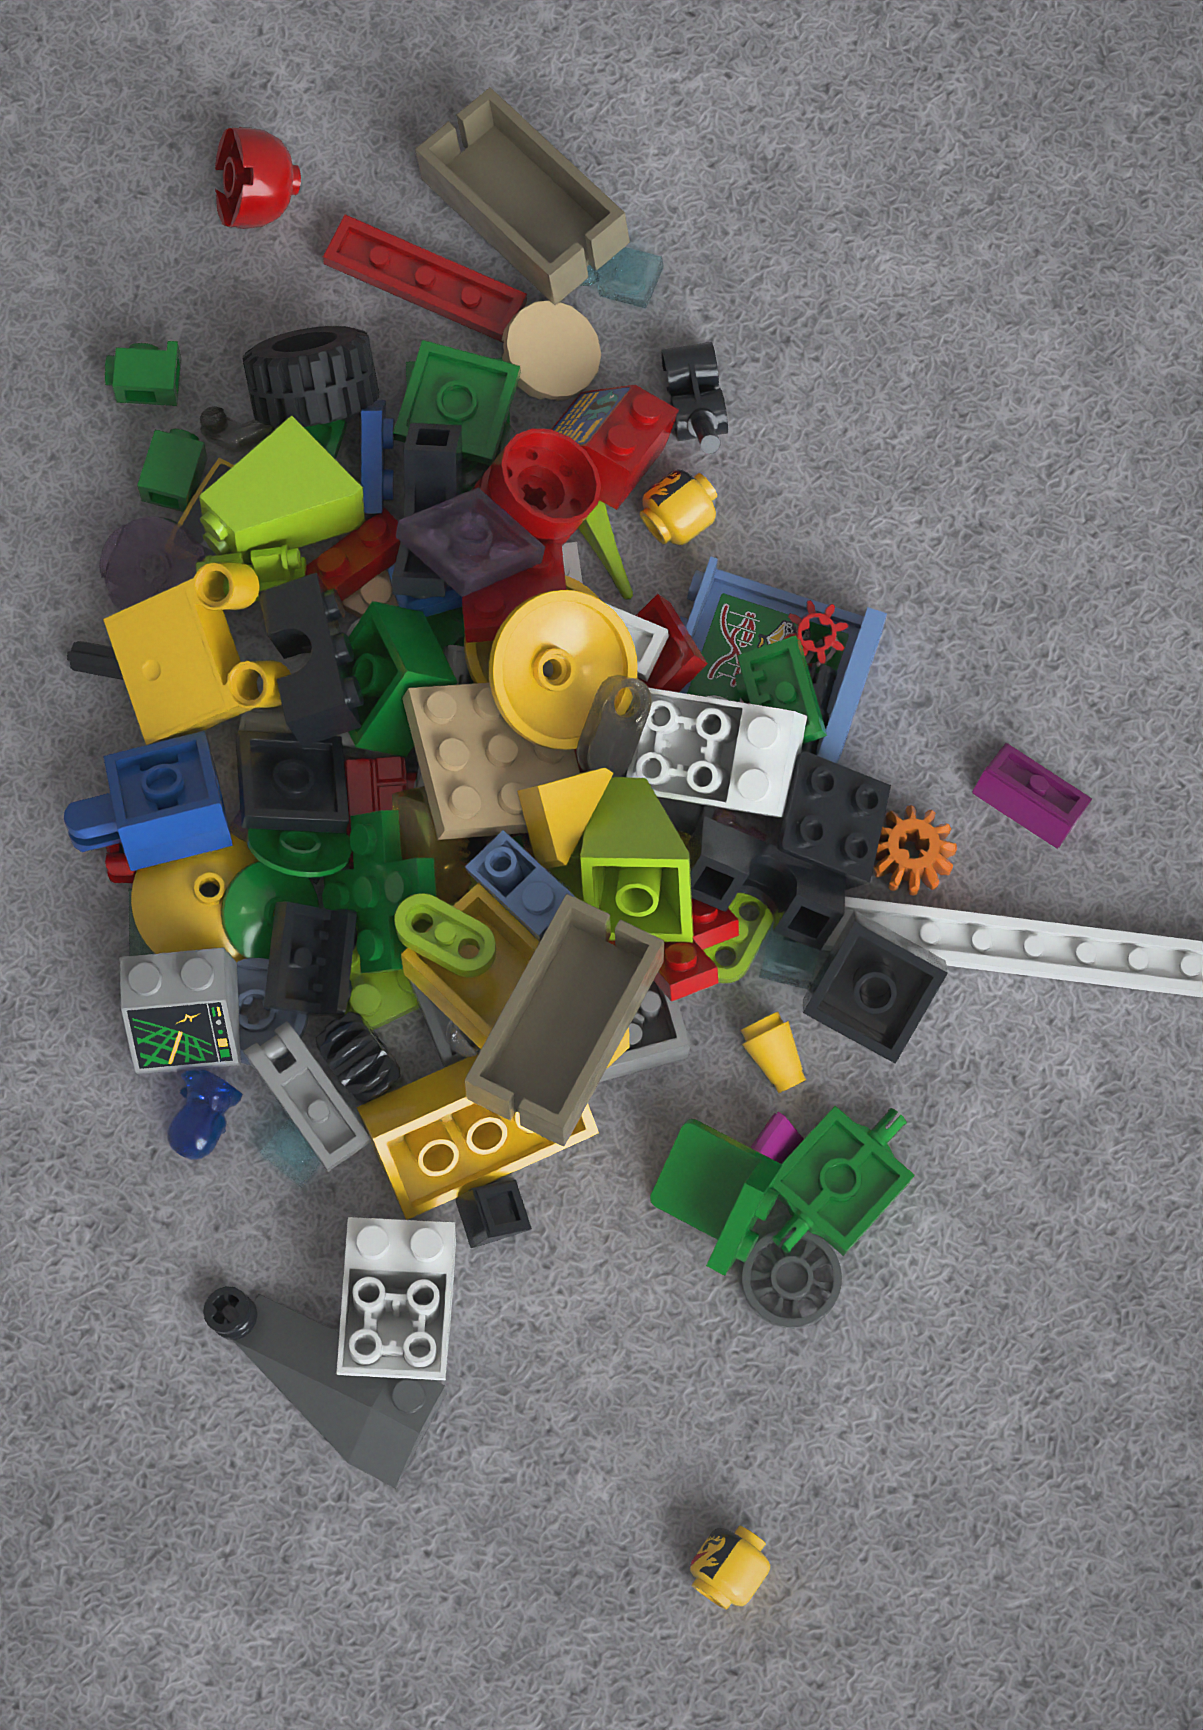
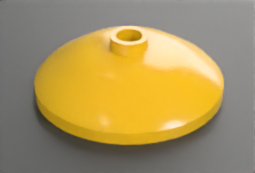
[489,590,638,750]
[131,826,275,962]

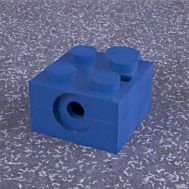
[64,731,233,871]

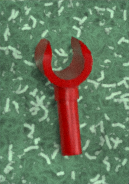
[105,843,136,883]

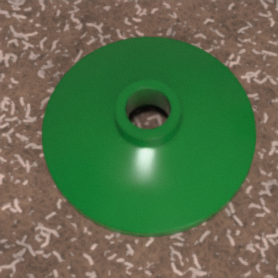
[247,828,352,877]
[221,861,319,959]

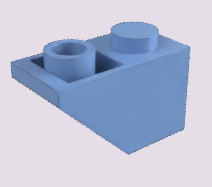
[465,830,576,941]

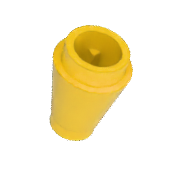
[741,1011,807,1094]

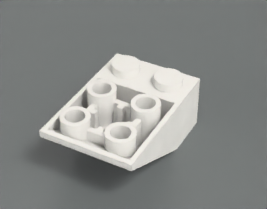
[626,687,807,818]
[337,1217,456,1380]

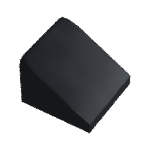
[455,1179,532,1248]

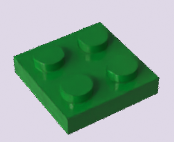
[393,340,521,466]

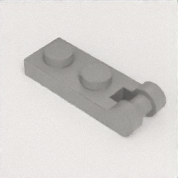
[243,1021,371,1172]

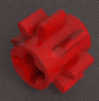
[784,600,848,664]

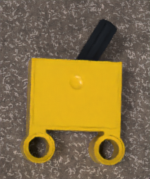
[67,563,291,745]

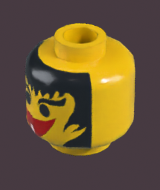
[640,469,717,545]
[690,1525,770,1610]

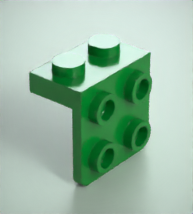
[650,1119,782,1276]

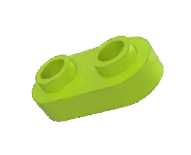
[703,893,774,984]
[395,894,496,977]

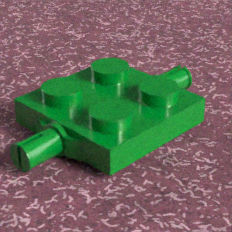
[772,1106,915,1256]

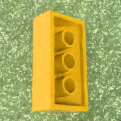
[356,1052,599,1220]

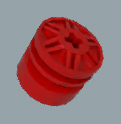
[467,428,602,548]

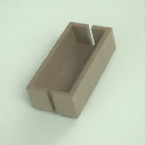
[415,87,630,305]
[464,893,664,1147]

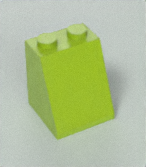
[199,416,365,564]
[580,777,694,943]

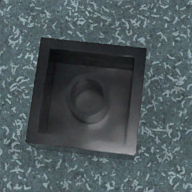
[803,910,948,1064]

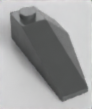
[233,1294,447,1489]

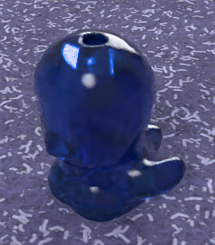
[167,1069,243,1160]

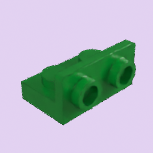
[735,635,827,744]

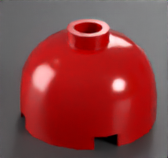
[215,127,301,229]

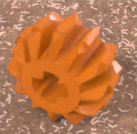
[873,805,957,896]

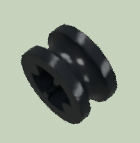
[203,1286,258,1340]

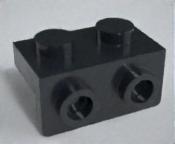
[264,901,358,1016]

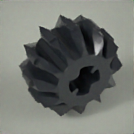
[316,1011,401,1103]

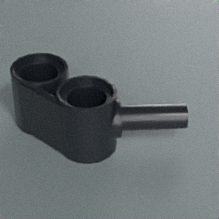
[661,342,728,454]

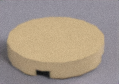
[502,301,601,401]

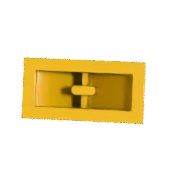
[517,768,613,869]

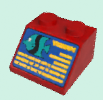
[551,385,679,510]

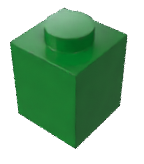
[137,429,208,512]

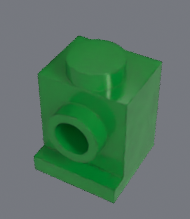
[105,341,181,406]

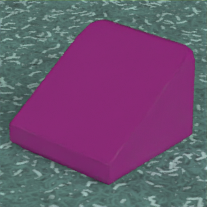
[750,1112,804,1164]

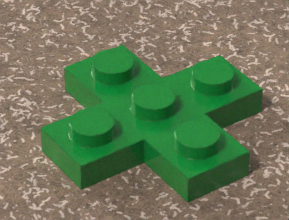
[322,810,436,974]

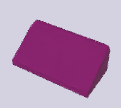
[972,743,1092,849]

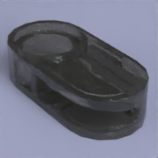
[576,675,652,779]

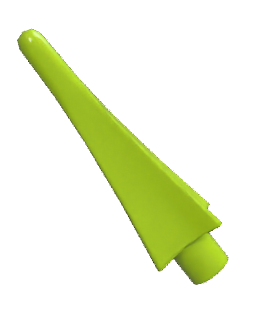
[578,500,633,600]

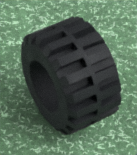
[242,326,379,427]

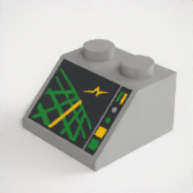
[119,948,241,1074]

